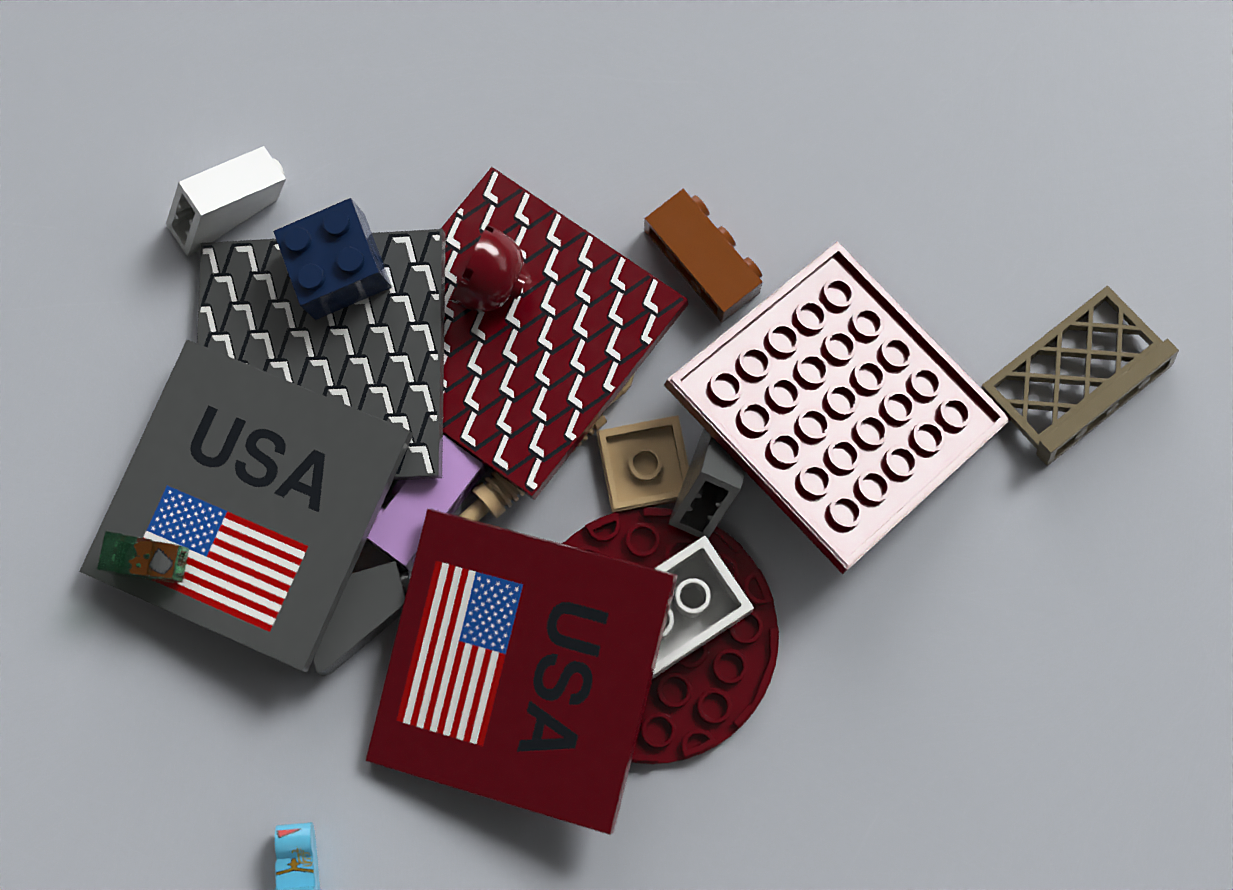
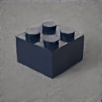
[273,198,392,320]

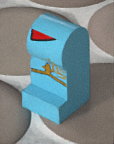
[275,822,320,890]

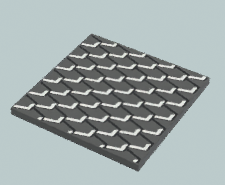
[197,229,446,480]

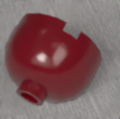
[450,225,528,312]

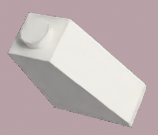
[166,146,286,257]

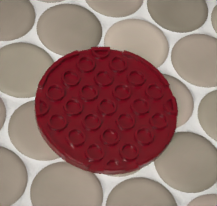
[561,507,779,764]

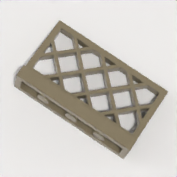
[981,285,1179,466]

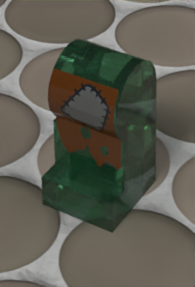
[97,531,190,583]

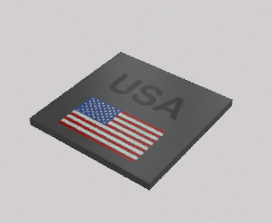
[79,340,413,672]

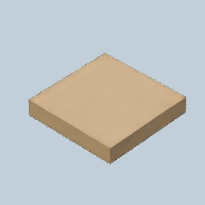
[596,415,689,513]

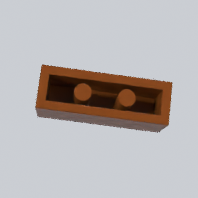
[644,188,763,323]

